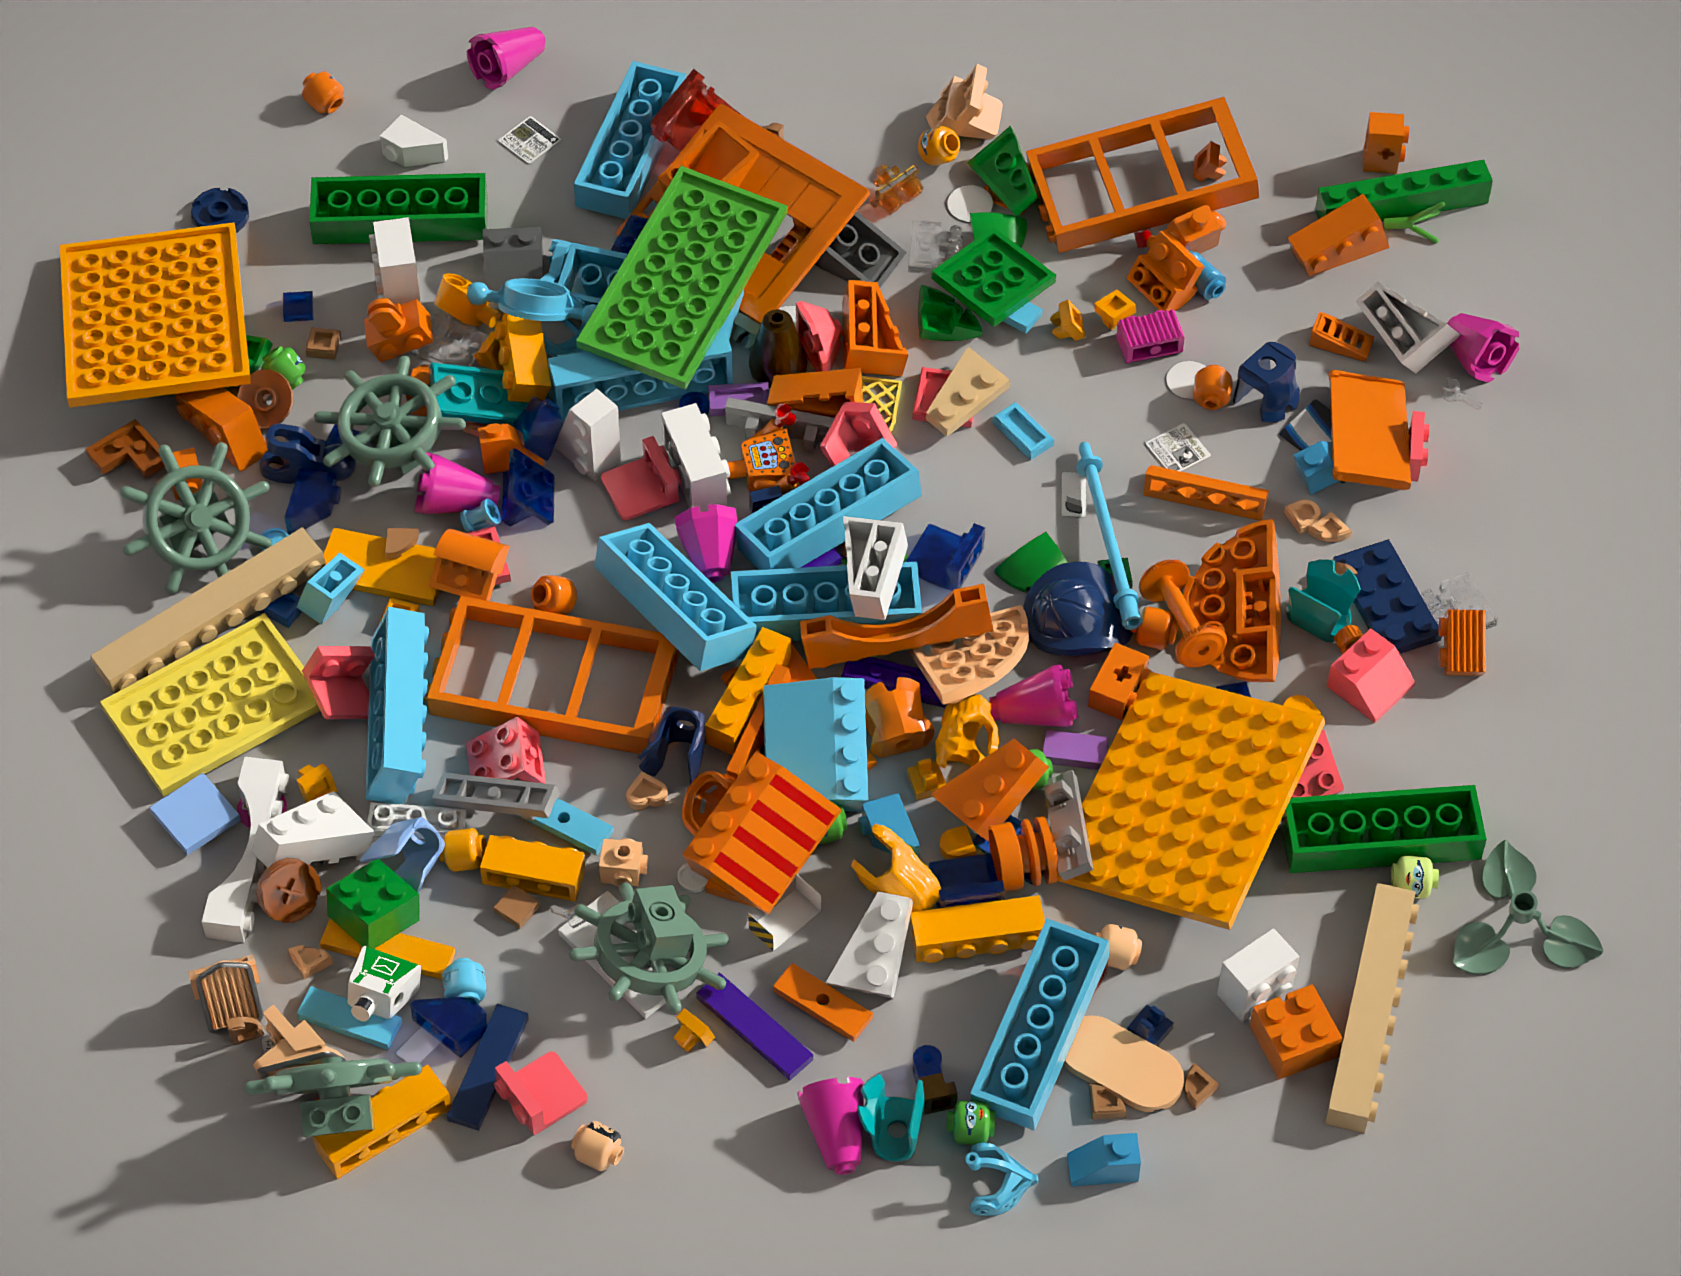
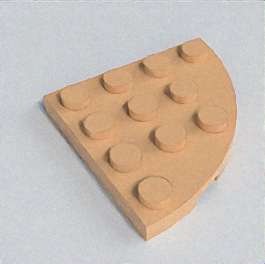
[907,605,1029,705]

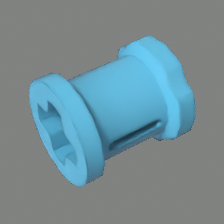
[460,499,501,533]

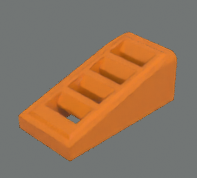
[1309,311,1375,362]

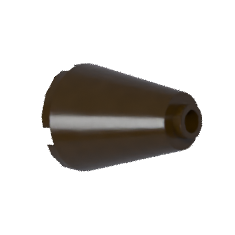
[748,309,808,388]

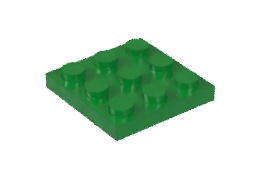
[931,227,1056,327]

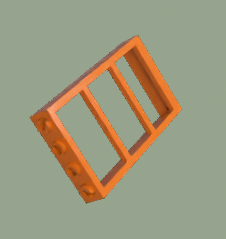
[1026,97,1259,253]
[424,596,679,754]

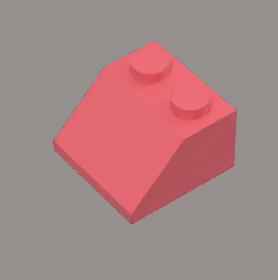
[1327,628,1415,723]

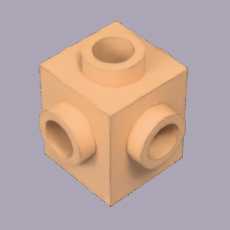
[599,838,648,887]

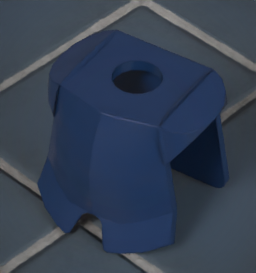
[1233,342,1300,422]
[638,706,706,785]

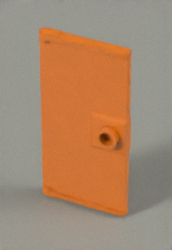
[1328,370,1411,490]

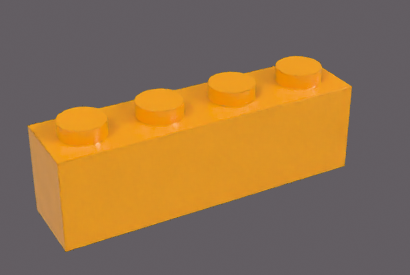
[705,627,791,755]
[910,895,1045,963]
[313,1064,451,1180]

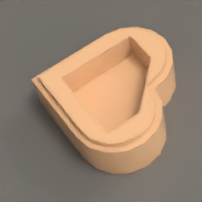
[626,771,668,811]

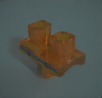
[870,164,924,215]

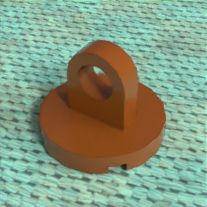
[256,858,321,923]

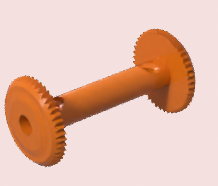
[1138,559,1227,668]

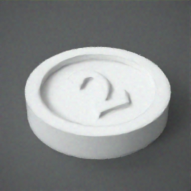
[677,863,708,893]

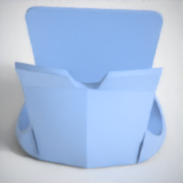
[360,817,445,893]

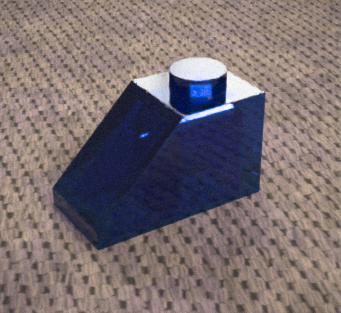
[513,396,564,461]
[284,468,341,535]
[410,997,487,1058]

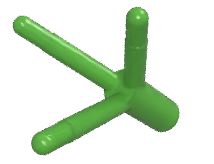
[1384,202,1445,243]

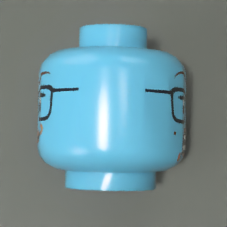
[442,958,487,1009]

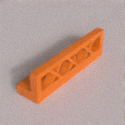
[1143,465,1269,521]
[726,664,798,780]

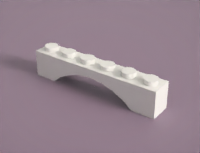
[202,757,289,943]

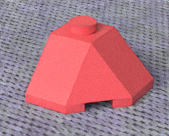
[796,301,843,372]

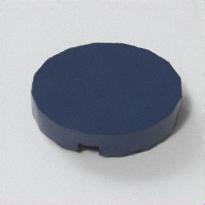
[191,187,249,233]

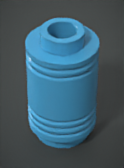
[1189,251,1226,300]

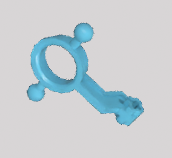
[466,239,597,325]

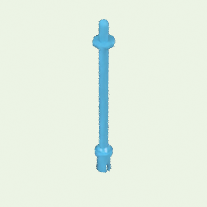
[1076,442,1143,630]

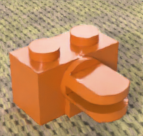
[364,298,434,362]

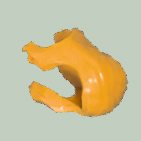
[935,694,999,769]
[851,823,941,912]

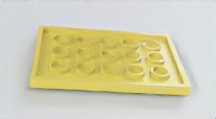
[100,613,321,797]

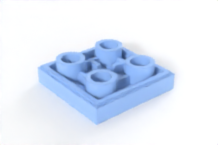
[150,773,241,856]

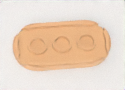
[1064,1016,1184,1112]

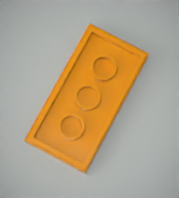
[323,528,440,606]

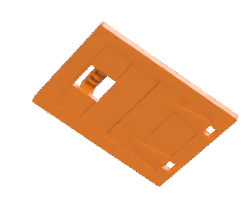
[616,104,870,325]

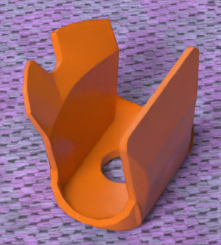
[865,677,935,758]

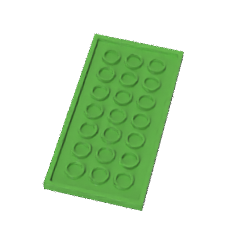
[576,166,787,390]

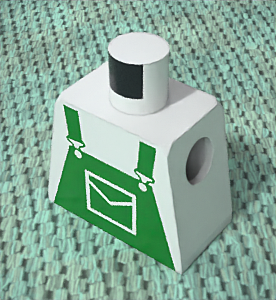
[347,946,421,1021]

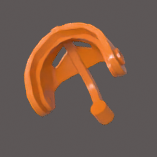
[682,770,735,837]

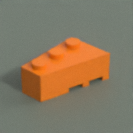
[1287,194,1390,277]
[842,280,909,377]
[767,368,863,418]
[175,387,268,472]
[930,738,1049,841]

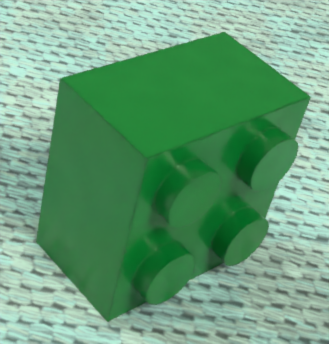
[326,859,420,949]

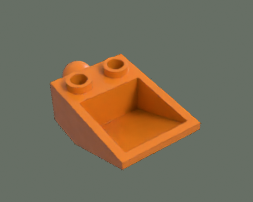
[657,120,760,193]

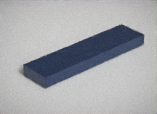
[447,1003,529,1131]

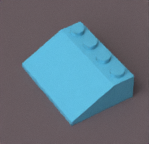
[763,677,868,812]

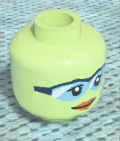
[1391,856,1439,899]

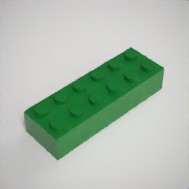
[309,173,488,244]
[1280,785,1487,874]

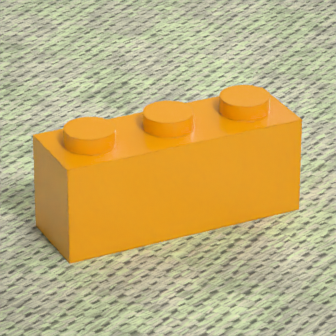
[495,312,551,403]
[480,835,586,902]

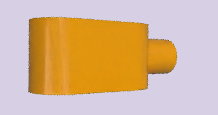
[434,273,501,328]

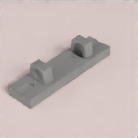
[725,397,835,452]
[1044,769,1094,881]
[432,772,560,820]

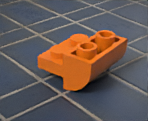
[1126,230,1205,311]
[429,529,510,601]

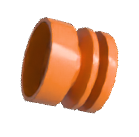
[988,816,1058,893]

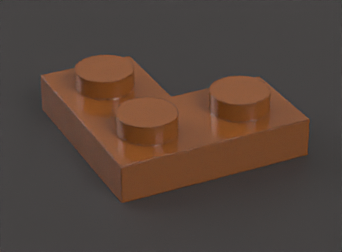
[85,419,165,479]

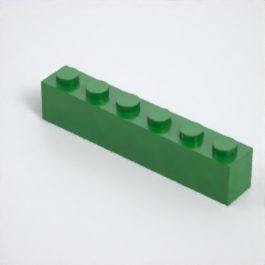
[1315,159,1493,222]

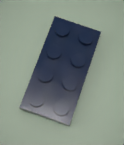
[1333,539,1442,654]

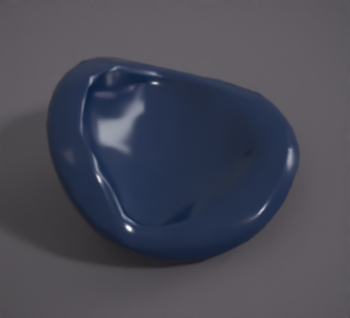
[1023,562,1133,656]

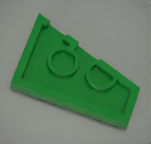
[967,125,1038,217]

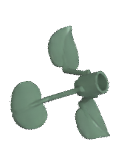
[1453,840,1603,974]

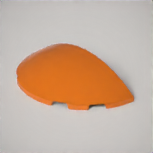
[1183,519,1281,683]

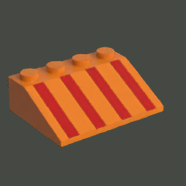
[682,752,842,915]

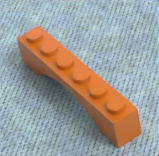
[800,583,994,669]

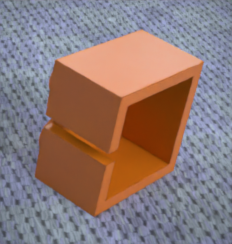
[1249,984,1343,1080]

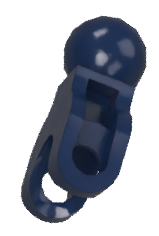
[259,424,356,484]

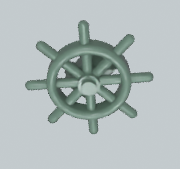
[314,356,466,487]
[120,442,272,594]
[569,882,729,1013]
[244,1056,422,1137]

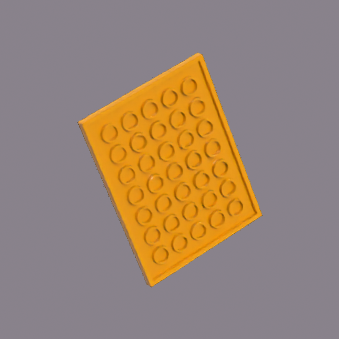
[60,222,251,408]
[1057,671,1325,930]

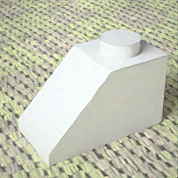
[380,115,448,167]

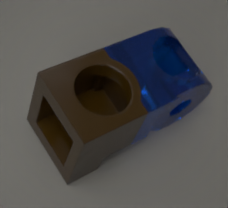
[913,1045,958,1115]

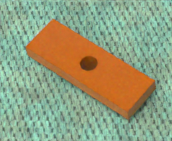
[773,963,873,1042]

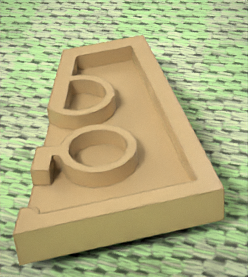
[926,347,1010,437]

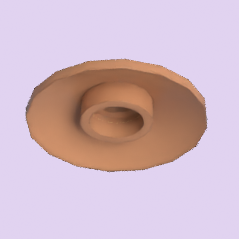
[237,369,293,429]

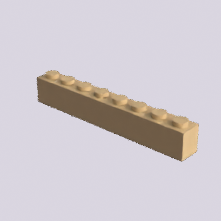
[90,527,326,694]
[1325,883,1419,1133]

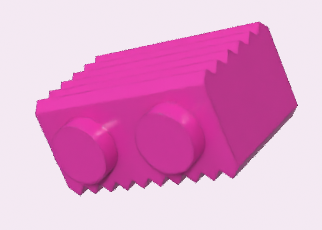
[1116,309,1185,363]

